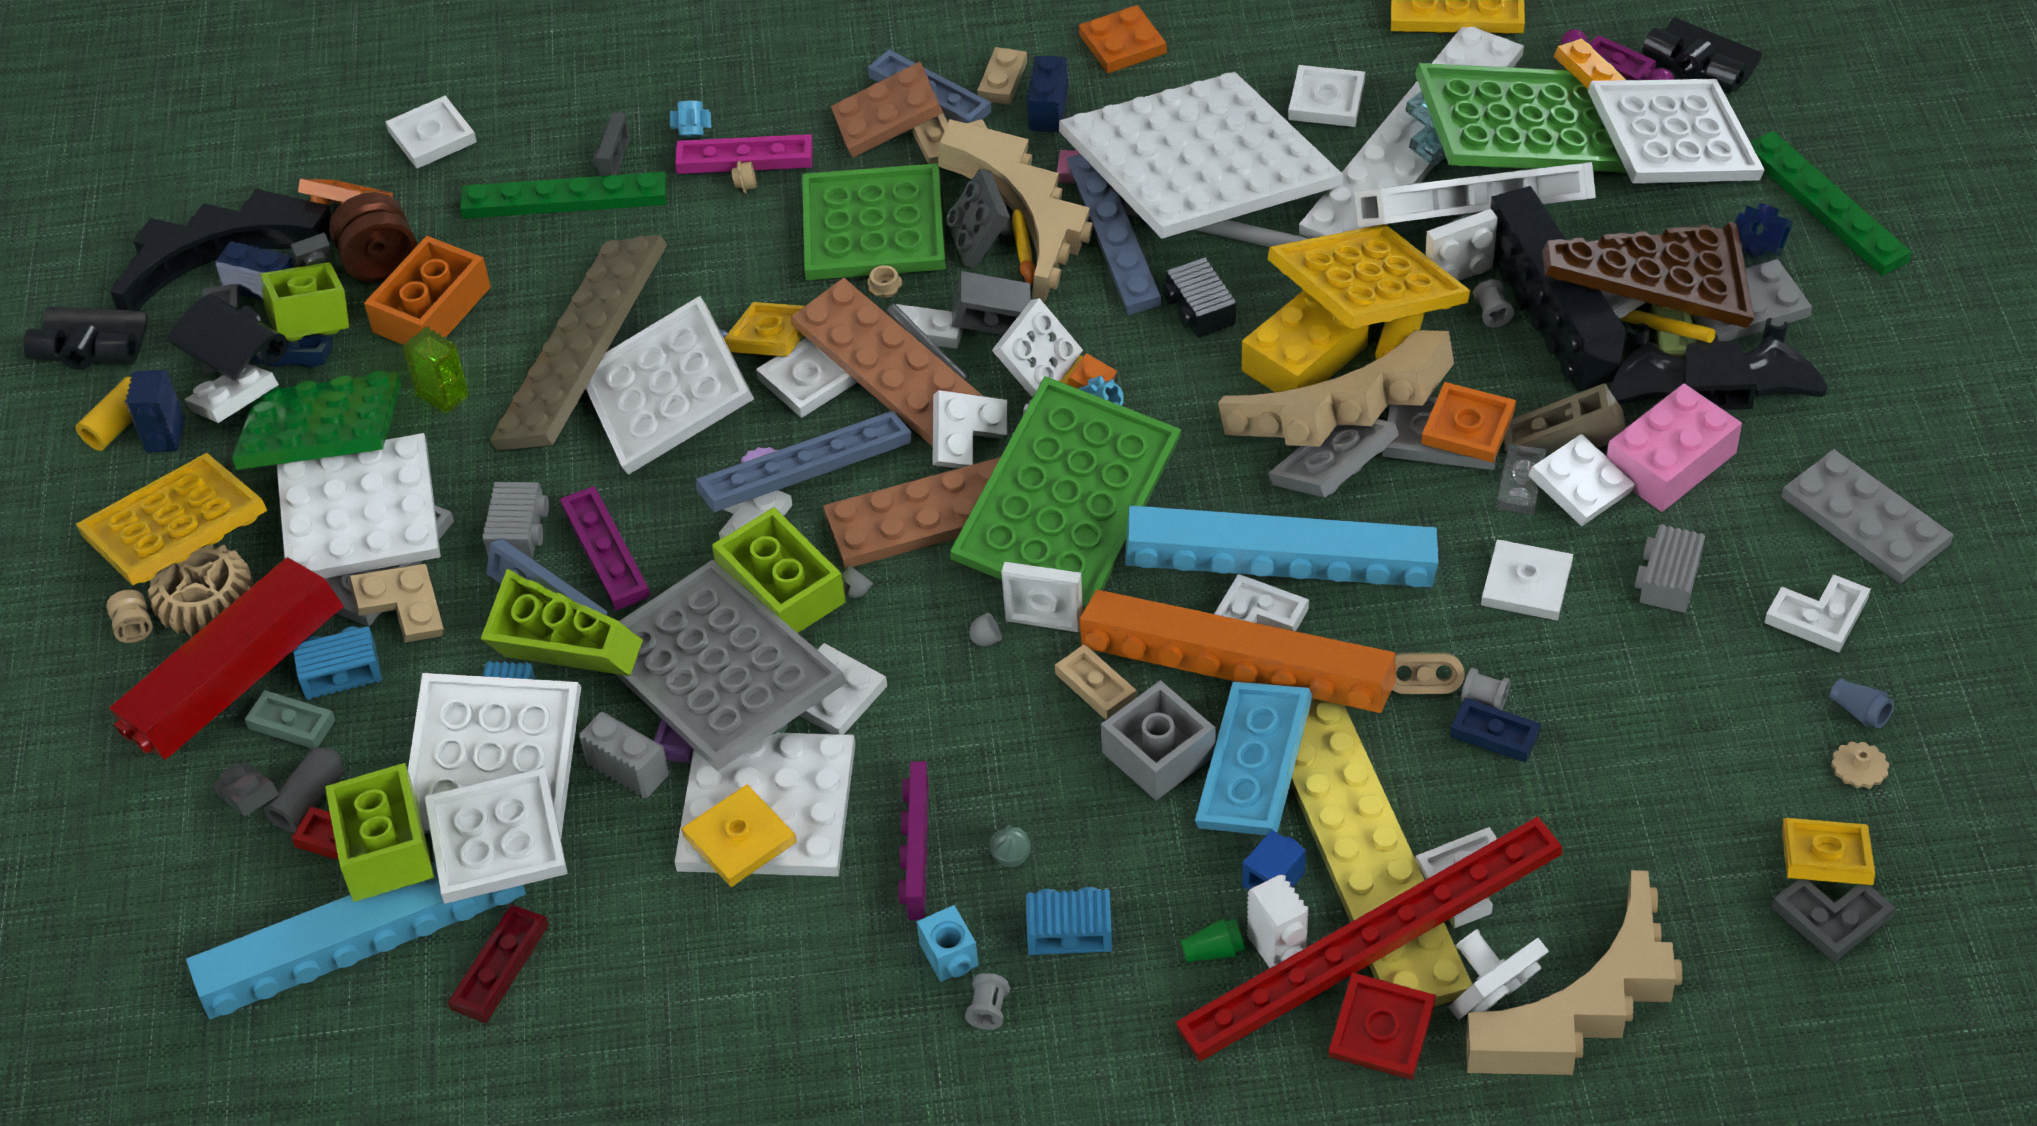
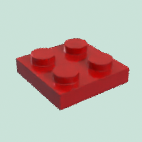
[1328,972,1436,1080]

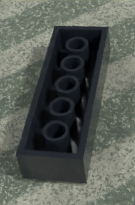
[1490,186,1626,392]

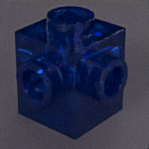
[1735,203,1793,257]

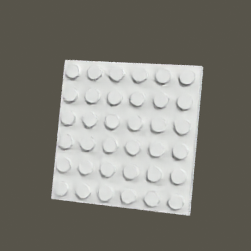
[1059,72,1343,239]

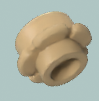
[732,160,757,194]
[867,265,902,298]

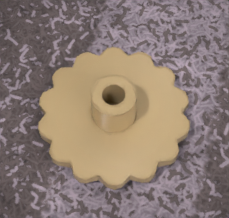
[1831,742,1889,789]

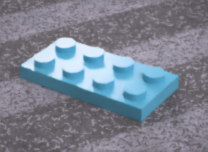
[1195,682,1313,835]

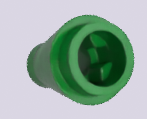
[1180,917,1245,964]

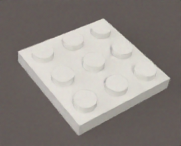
[424,768,568,904]

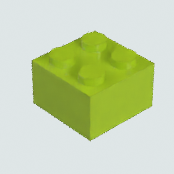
[260,262,349,341]

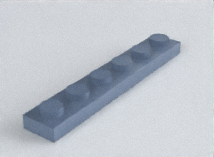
[1066,154,1162,315]
[696,411,911,513]

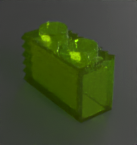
[402,327,469,413]

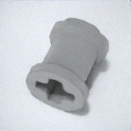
[1473,279,1514,328]
[1461,668,1511,710]
[965,973,1010,1030]

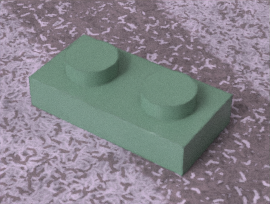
[245,690,336,749]

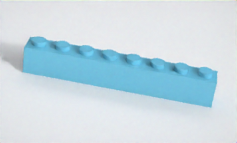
[1125,506,1438,587]
[186,861,526,1020]

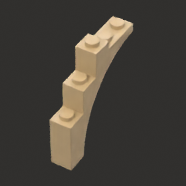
[938,119,1093,302]
[1218,330,1454,447]
[1466,870,1682,1075]

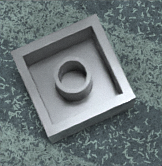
[1101,680,1216,801]

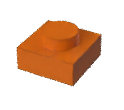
[1067,353,1117,389]

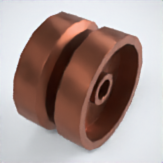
[329,192,417,282]

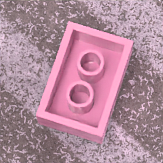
[1607,384,1742,512]

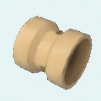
[106,589,153,643]

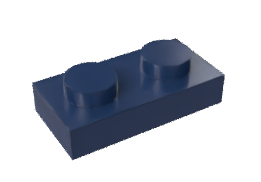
[253,335,333,367]
[1450,698,1541,763]

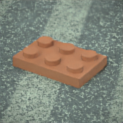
[831,62,943,158]

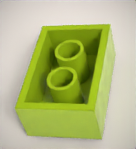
[712,507,846,633]
[325,763,435,902]

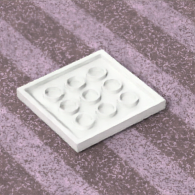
[1588,79,1764,184]
[586,296,754,475]
[277,433,441,578]
[408,673,581,839]
[675,733,855,877]

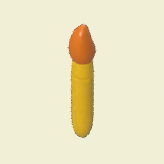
[1012,209,1036,285]

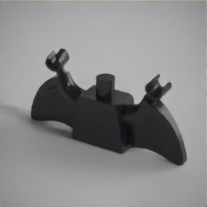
[1611,318,1828,410]

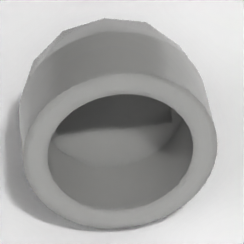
[842,565,874,598]
[969,613,1002,647]

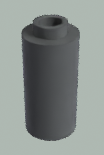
[263,747,345,833]

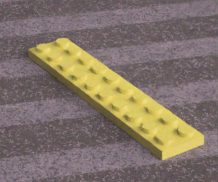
[1290,698,1472,1007]

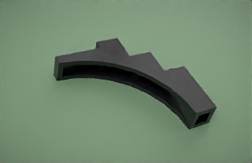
[110,189,332,311]

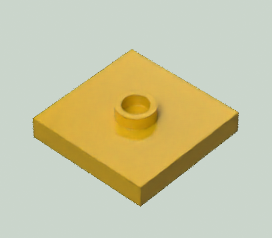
[724,302,805,357]
[681,784,797,887]
[1782,818,1875,885]

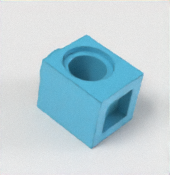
[916,905,978,982]

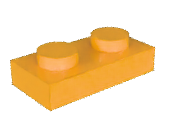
[1554,38,1626,89]

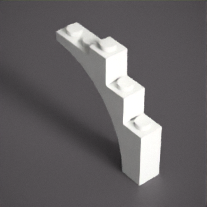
[1354,162,1596,227]

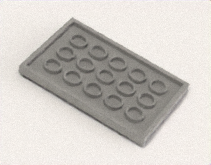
[615,560,846,771]

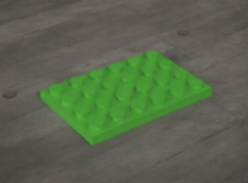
[1415,63,1627,173]
[950,376,1181,612]

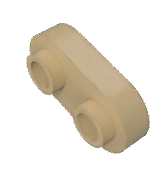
[1392,652,1465,694]

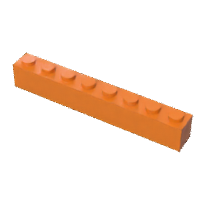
[1079,589,1396,713]

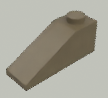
[1504,383,1626,455]

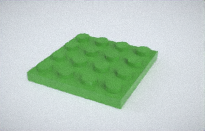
[802,163,946,280]

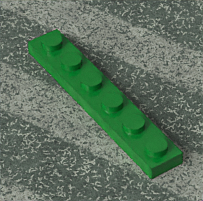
[1750,131,1912,276]
[460,172,667,219]

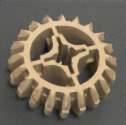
[148,544,254,637]

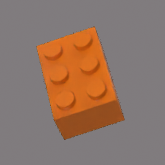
[364,235,491,355]

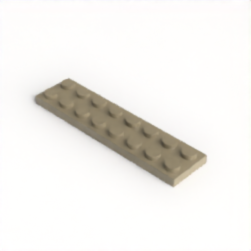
[489,235,667,451]

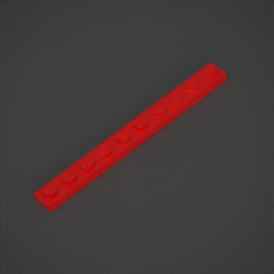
[1176,816,1562,1062]

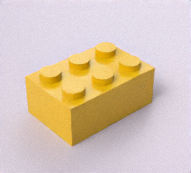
[1242,291,1369,393]

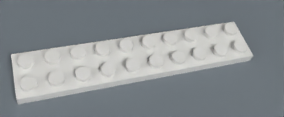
[1299,27,1524,239]

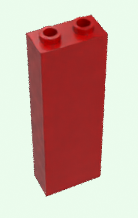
[109,557,344,760]

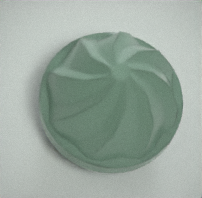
[990,825,1031,867]

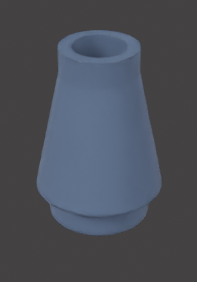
[1830,678,1894,728]

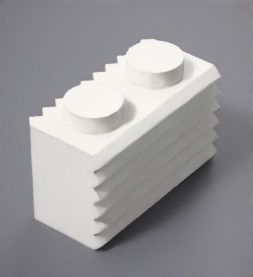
[1246,875,1308,968]

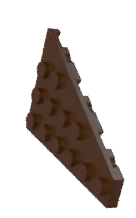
[1542,222,1754,328]

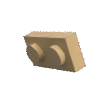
[977,47,1028,105]
[1055,644,1137,720]

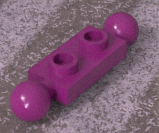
[1561,29,1675,80]

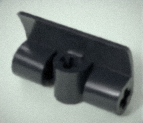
[1642,18,1762,93]
[168,294,288,381]
[23,306,148,370]

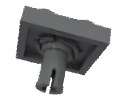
[945,168,1014,268]

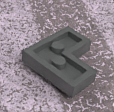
[1771,879,1896,963]

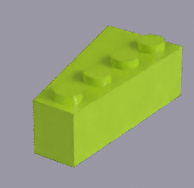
[481,569,643,676]

